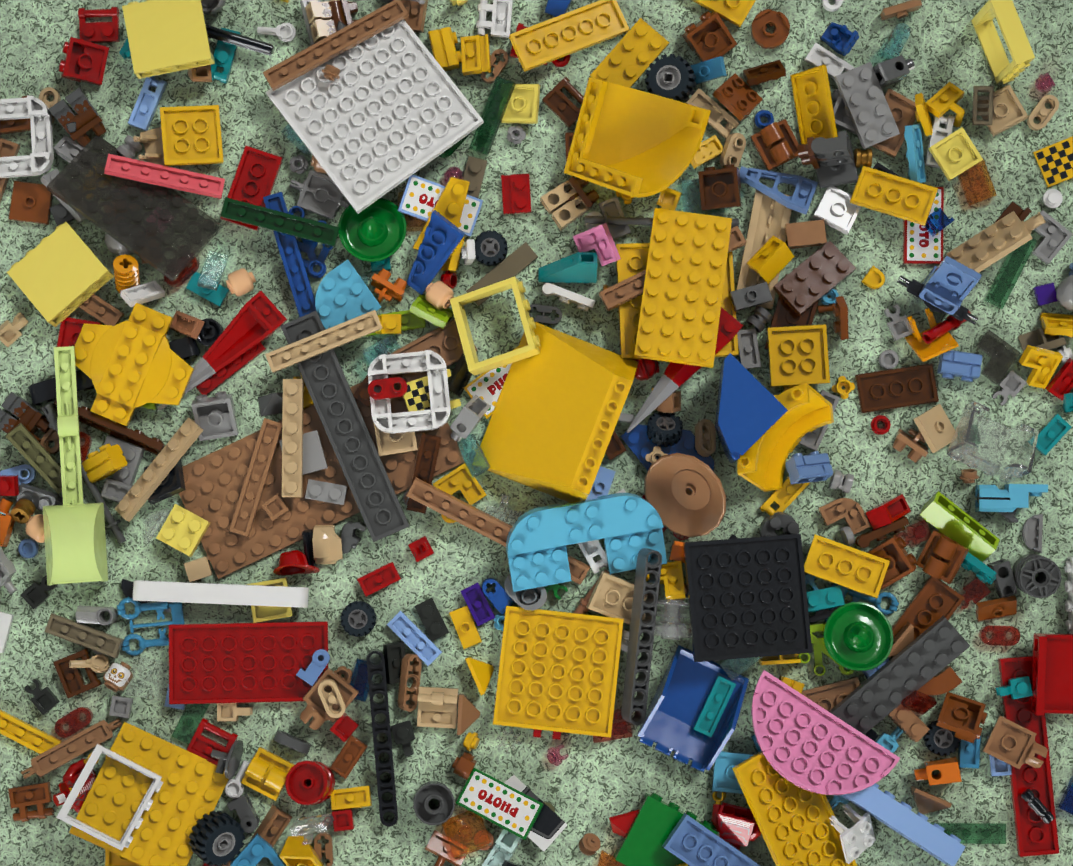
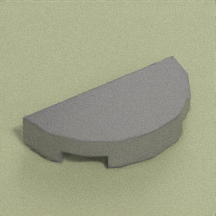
[1022,514,1043,553]

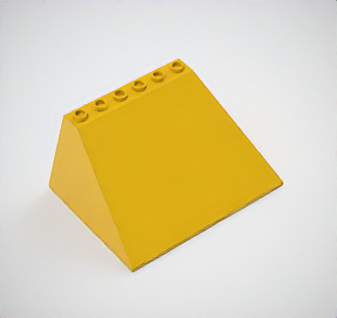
[473,322,638,503]

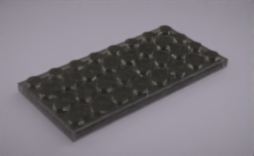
[47,135,222,281]

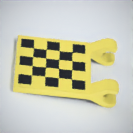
[399,369,461,412]

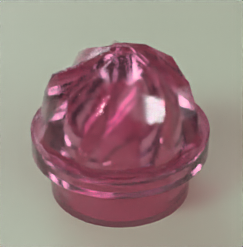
[1035,72,1055,92]
[444,167,463,183]

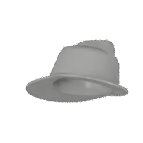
[504,574,547,611]

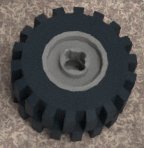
[645,54,696,102]
[189,811,245,866]

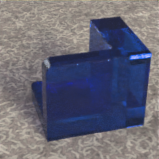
[925,208,955,237]

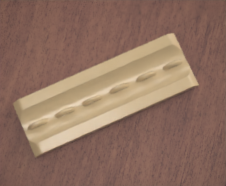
[736,190,792,309]

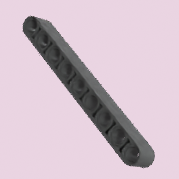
[621,548,662,726]

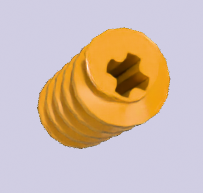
[113,254,140,293]

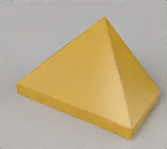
[465,657,494,695]

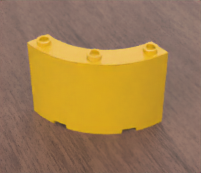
[737,383,834,492]

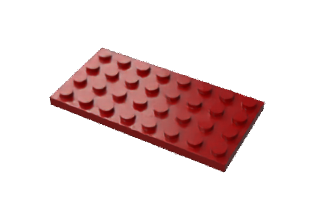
[169,621,328,704]

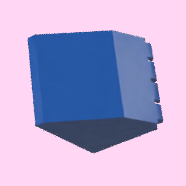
[715,353,788,463]
[637,645,749,772]

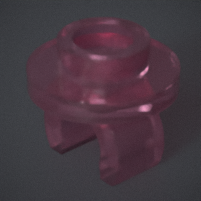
[547,745,569,766]

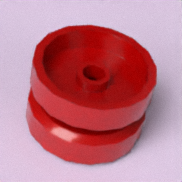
[285,761,335,805]

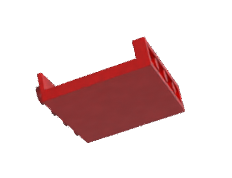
[1031,633,1073,716]

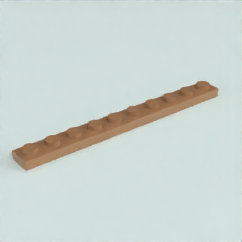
[406,477,590,585]

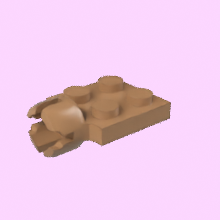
[300,667,359,730]
[982,715,1048,770]

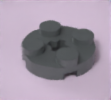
[759,512,799,537]

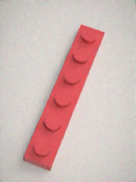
[104,154,225,199]

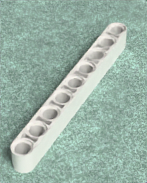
[133,580,309,608]

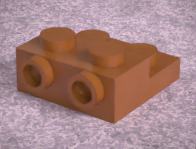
[682,11,737,62]
[866,535,917,590]
[936,692,987,743]

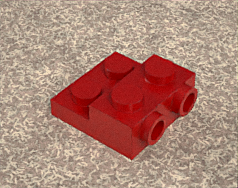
[58,37,109,86]

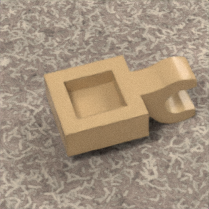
[0,312,29,347]
[217,703,253,721]

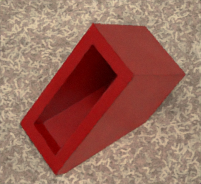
[865,494,911,530]

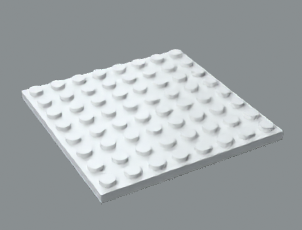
[266,19,484,214]

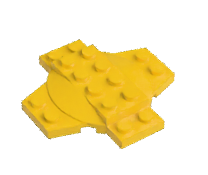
[75,303,194,426]

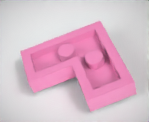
[573,223,621,266]

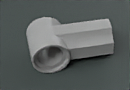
[76,605,119,625]

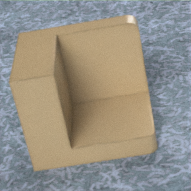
[184,556,212,582]

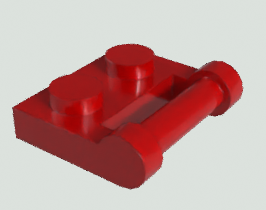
[78,7,120,43]
[187,718,239,765]

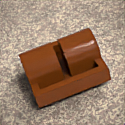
[712,73,763,121]
[750,119,799,171]
[916,530,969,584]

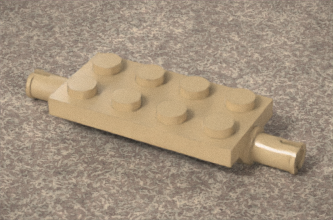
[946,211,1046,273]

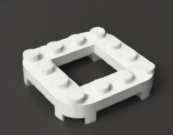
[0,95,54,178]
[368,350,451,434]

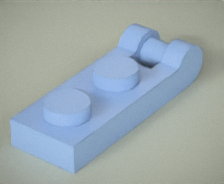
[128,76,167,131]

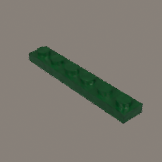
[221,197,340,247]

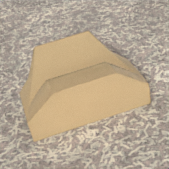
[312,525,343,564]

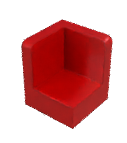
[330,713,359,742]

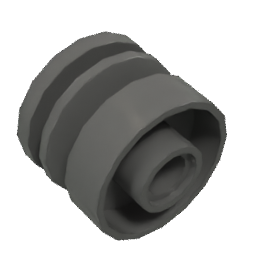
[1012,553,1062,598]
[413,781,455,825]

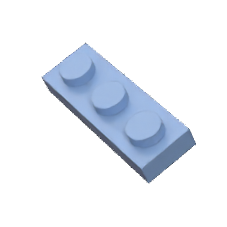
[387,611,442,666]

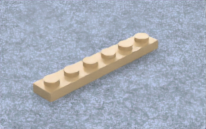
[265,310,383,373]
[282,379,303,497]
[115,417,203,522]

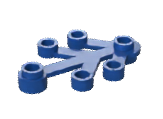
[289,206,334,279]

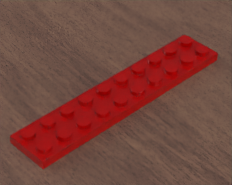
[998,655,1059,857]

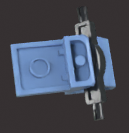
[897,256,982,325]

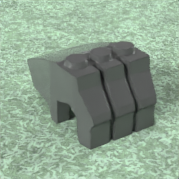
[341,521,367,554]

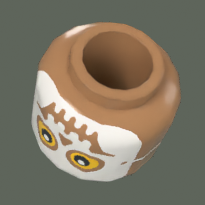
[103,662,133,692]

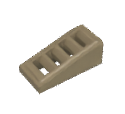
[972,86,994,125]

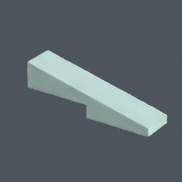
[482,829,522,866]

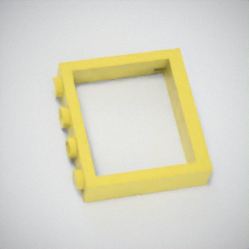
[971,0,1035,85]
[450,276,540,376]

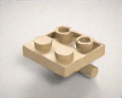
[417,686,459,729]

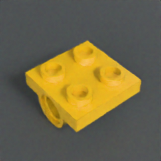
[241,747,295,801]

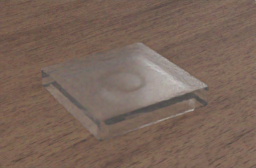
[126,656,169,702]

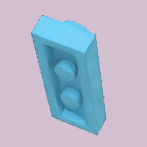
[904,124,926,183]

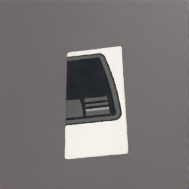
[504,775,567,851]

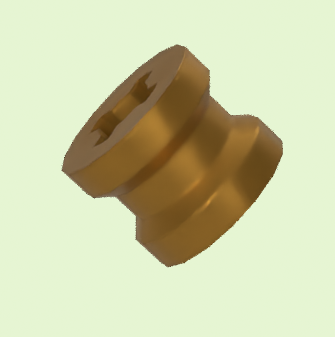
[854,148,872,168]
[11,499,36,524]

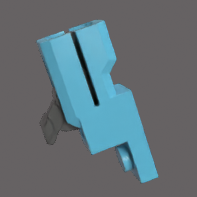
[975,484,1048,523]

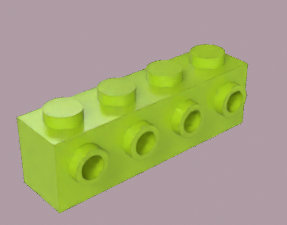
[919,491,1000,562]

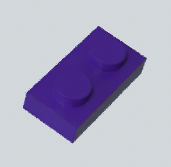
[460,583,496,626]

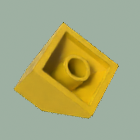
[279,835,324,866]

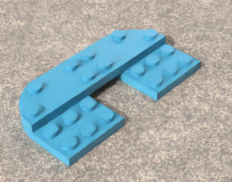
[506,493,667,592]

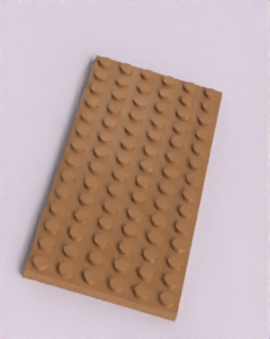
[179,374,466,579]

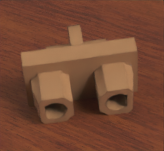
[893,428,929,463]

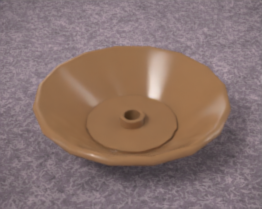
[644,453,726,537]

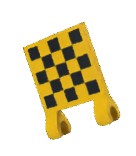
[1033,136,1073,188]

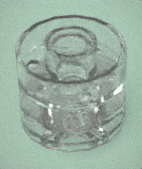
[654,599,691,640]

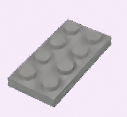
[834,62,900,149]

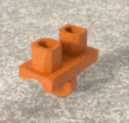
[371,268,407,303]

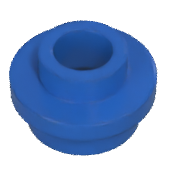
[754,110,774,129]

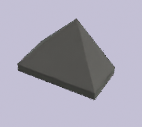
[258,392,283,416]

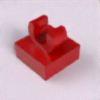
[408,536,434,562]

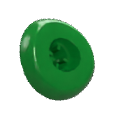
[338,198,406,262]
[824,602,893,671]

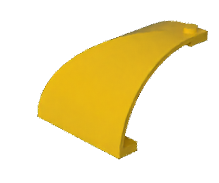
[564,77,711,198]

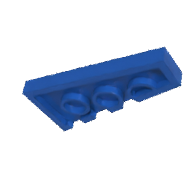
[407,210,466,295]

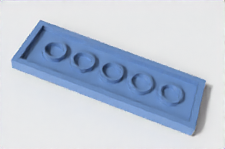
[662,813,761,866]

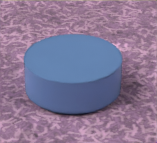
[18,539,39,558]

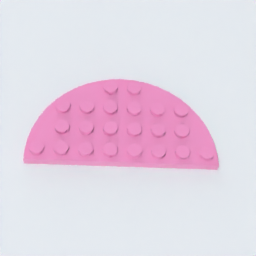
[751,670,900,795]

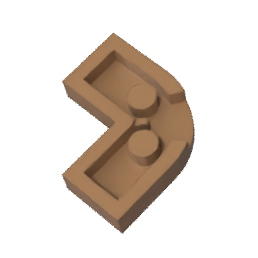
[818,498,871,534]

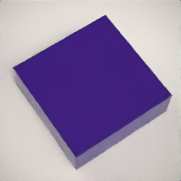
[1033,282,1058,306]

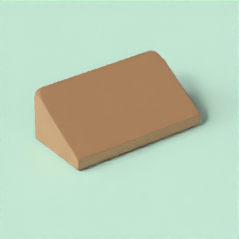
[252,804,292,847]

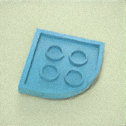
[315,259,382,329]

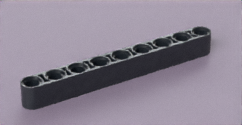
[28,337,200,406]
[366,649,398,827]

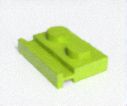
[409,294,453,329]

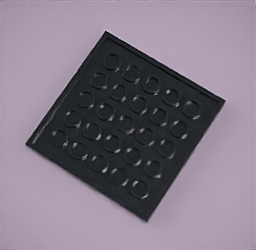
[683,534,812,662]

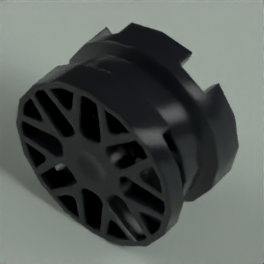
[197,318,223,347]

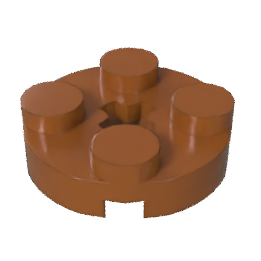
[751,9,790,49]

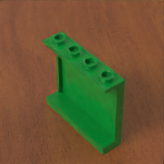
[613,792,718,866]

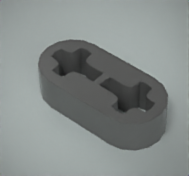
[529,304,562,325]
[274,730,312,754]

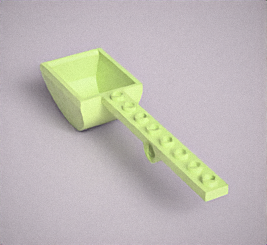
[43,346,108,585]

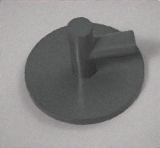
[211,740,243,779]

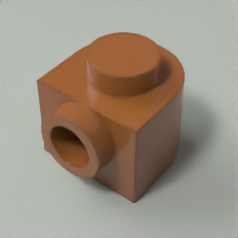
[452,752,477,780]

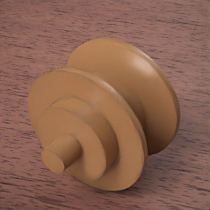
[579,833,601,856]

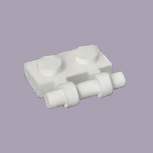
[476,0,513,38]

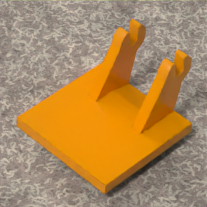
[905,308,959,362]

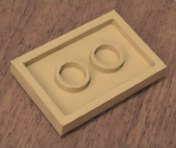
[586,571,647,625]

